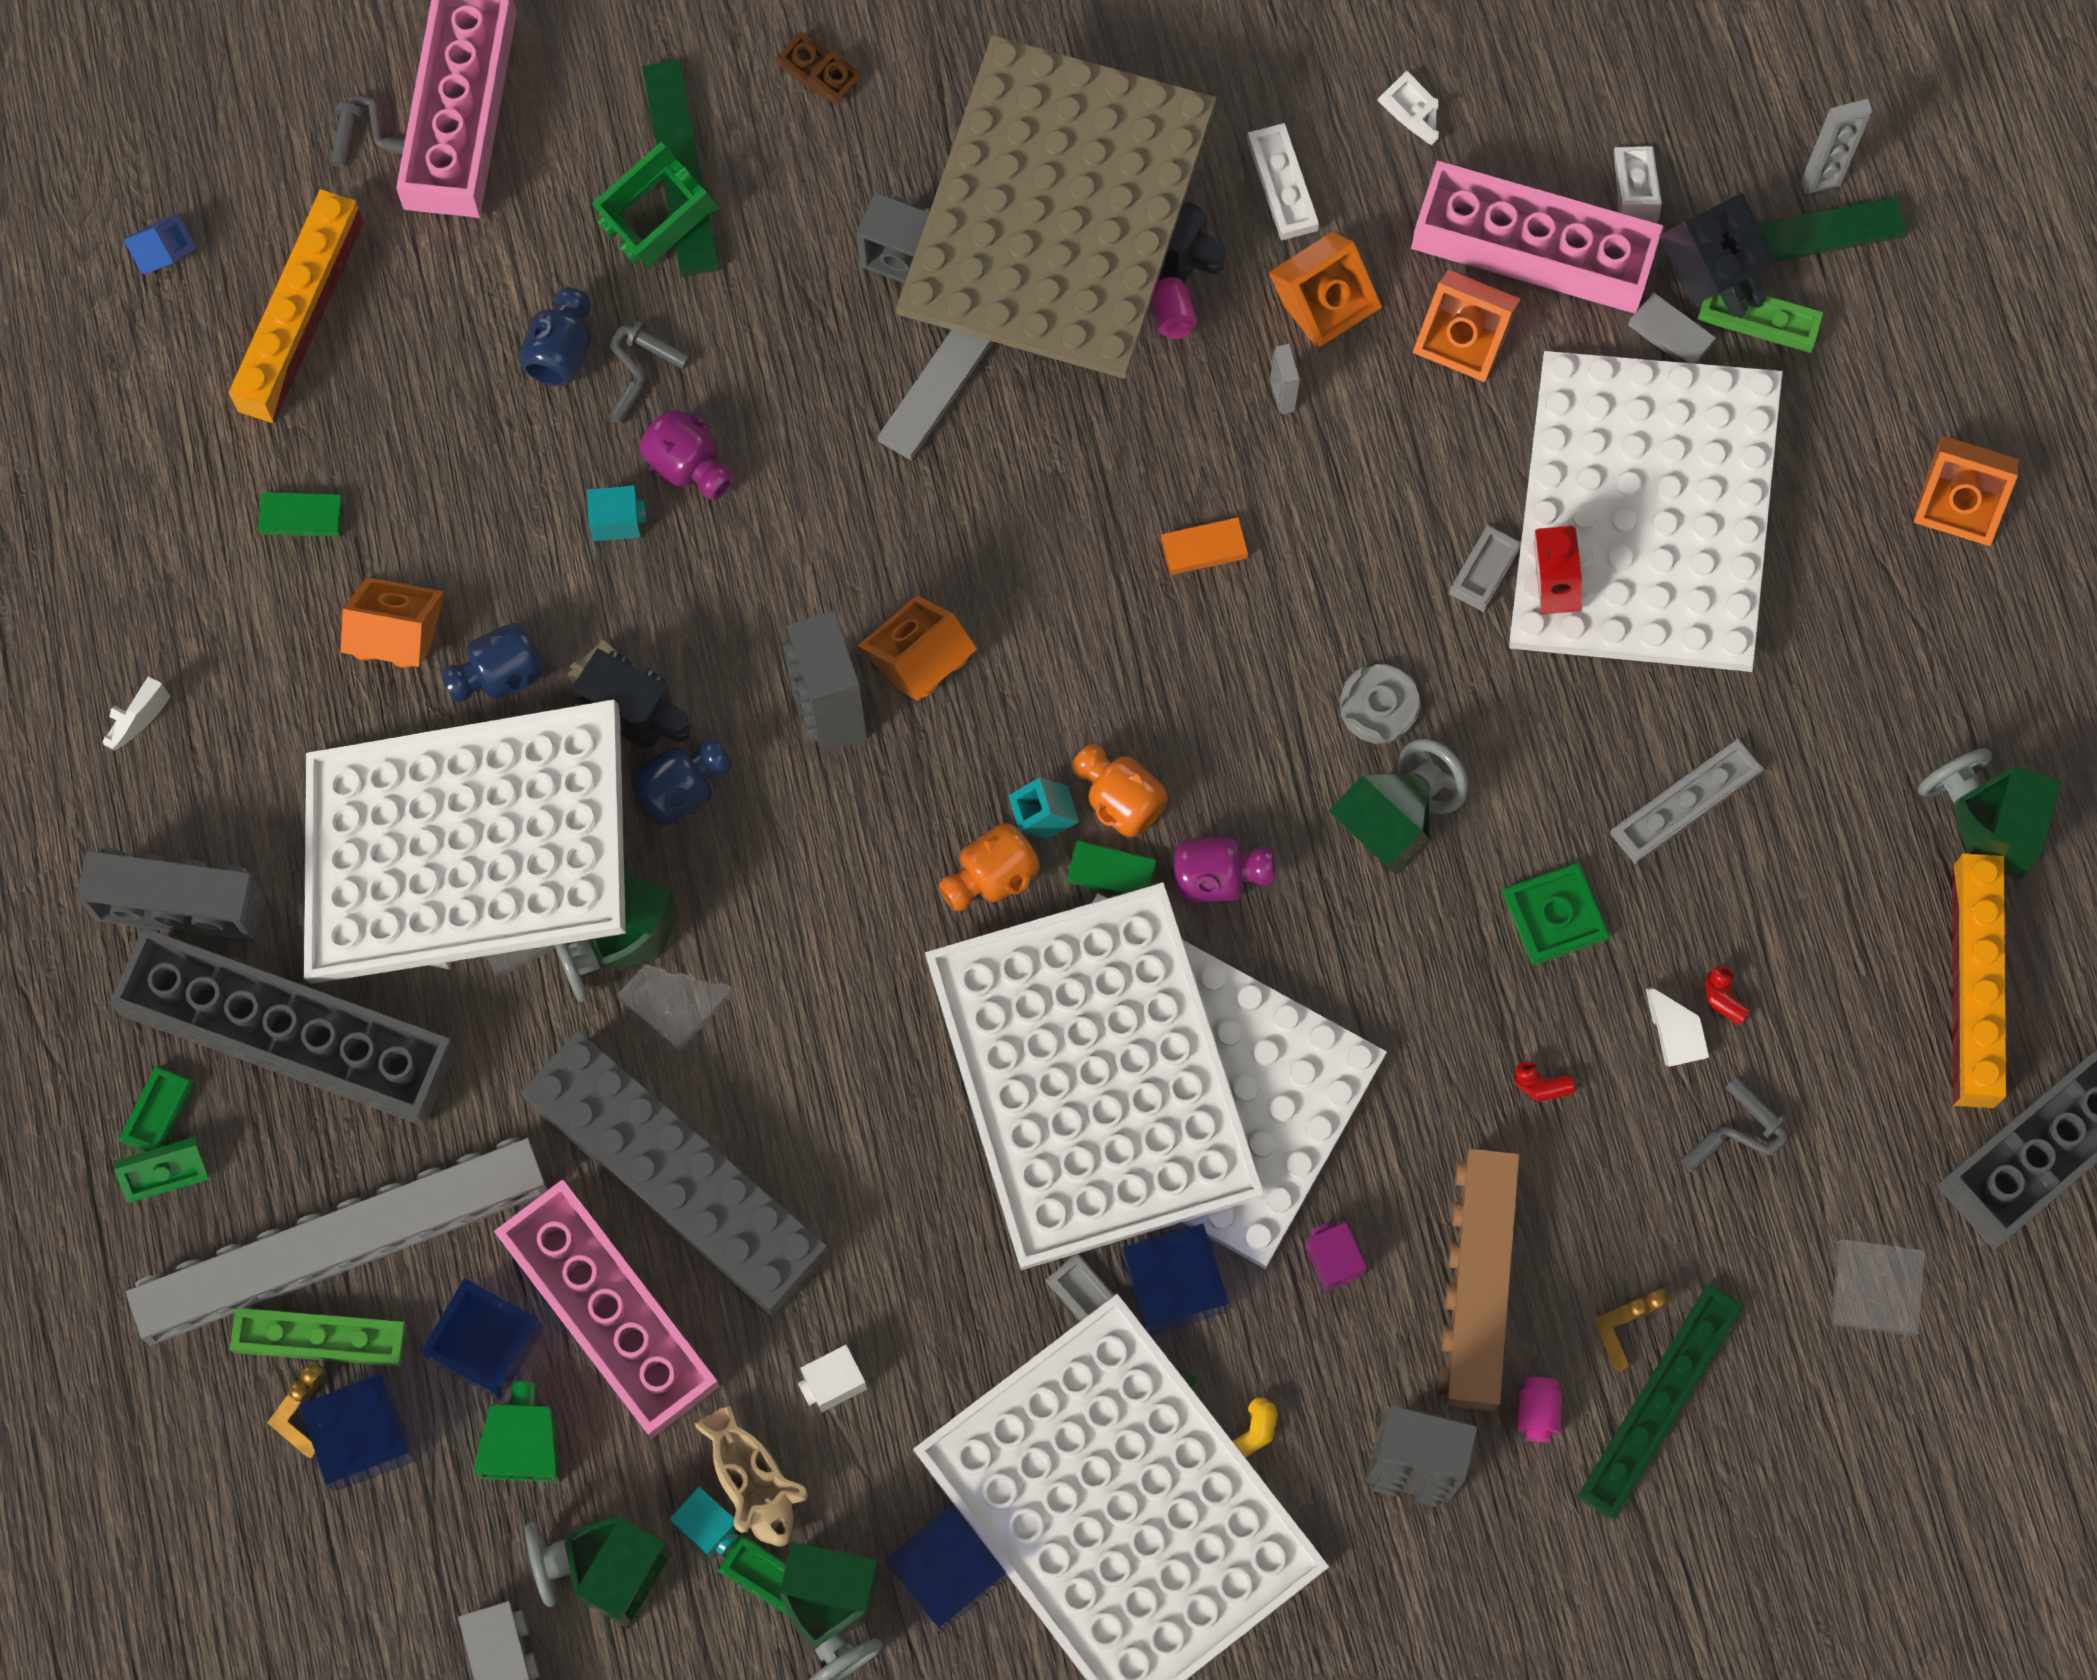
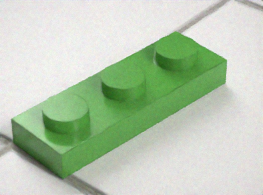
[1697,294,1824,353]

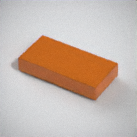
[1161,518,1248,576]

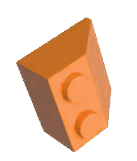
[1269,232,1382,348]
[1412,270,1521,382]
[1913,435,2018,546]
[340,577,444,668]
[858,595,977,701]

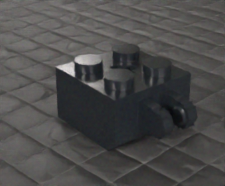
[1659,192,1777,318]
[1160,202,1226,282]
[572,648,691,749]

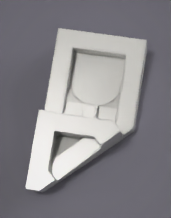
[1378,71,1439,145]
[103,676,170,750]
[1646,987,1709,1067]

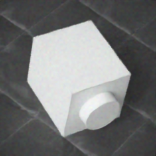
[798,1345,867,1413]

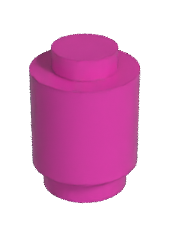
[1151,277,1197,339]
[1517,1377,1562,1442]

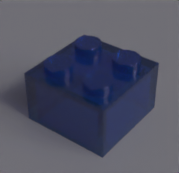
[1122,1223,1229,1336]
[420,1278,544,1401]
[299,1374,416,1492]
[885,1505,1008,1633]

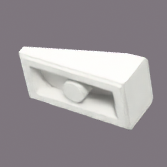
[1614,146,1662,223]

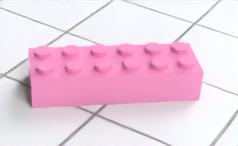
[396,0,517,218]
[1411,161,1663,314]
[494,1179,720,1440]

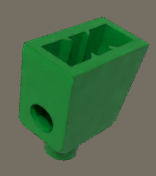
[473,1381,561,1482]

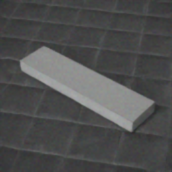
[1801,99,1872,194]
[878,330,993,461]
[1610,738,1764,865]

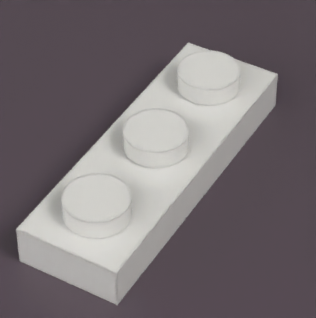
[1247,123,1319,240]

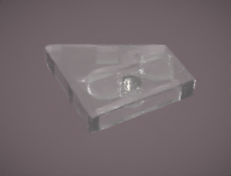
[617,964,733,1051]

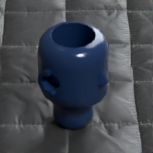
[519,287,591,386]
[441,623,544,702]
[631,738,733,826]

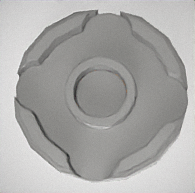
[1340,664,1421,744]

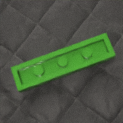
[230,1308,407,1367]

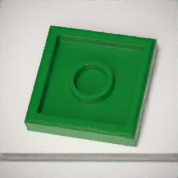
[1502,863,1610,967]

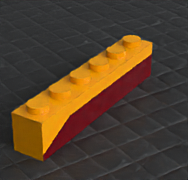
[228,189,364,424]
[1952,854,2006,1108]

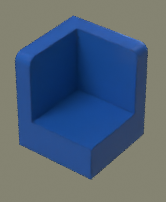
[123,213,197,274]

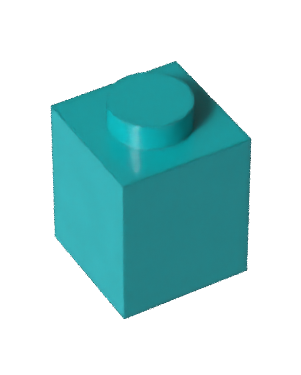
[587,486,647,541]
[1008,777,1079,840]
[670,1487,739,1559]

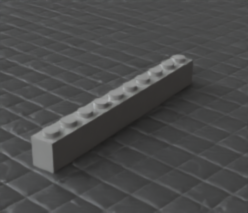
[125,1137,548,1346]

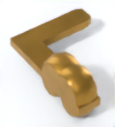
[1593,1288,1671,1372]
[267,1361,326,1458]

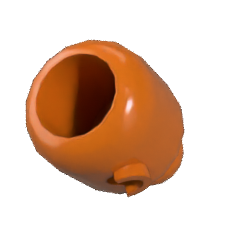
[1071,743,1168,837]
[938,823,1040,912]

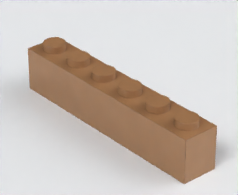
[1438,1148,1519,1411]

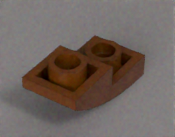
[775,30,862,104]

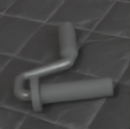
[330,95,405,167]
[608,321,691,425]
[1680,1077,1788,1172]

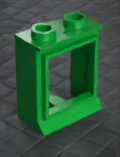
[592,141,721,270]

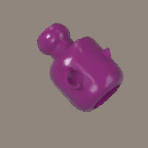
[640,410,734,500]
[1174,836,1275,904]

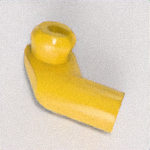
[1232,1397,1278,1458]

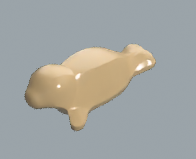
[695,1406,808,1546]

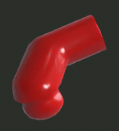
[1705,965,1751,1026]
[1513,1061,1575,1102]

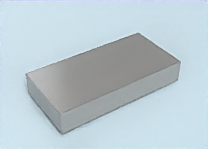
[1628,292,1716,364]
[1270,344,1300,414]
[1449,524,1521,612]
[1046,1253,1115,1322]

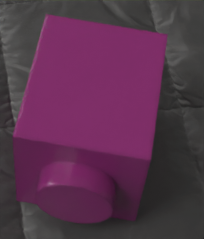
[1305,1221,1367,1292]

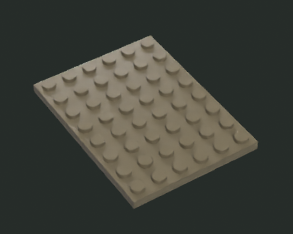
[896,35,1217,379]

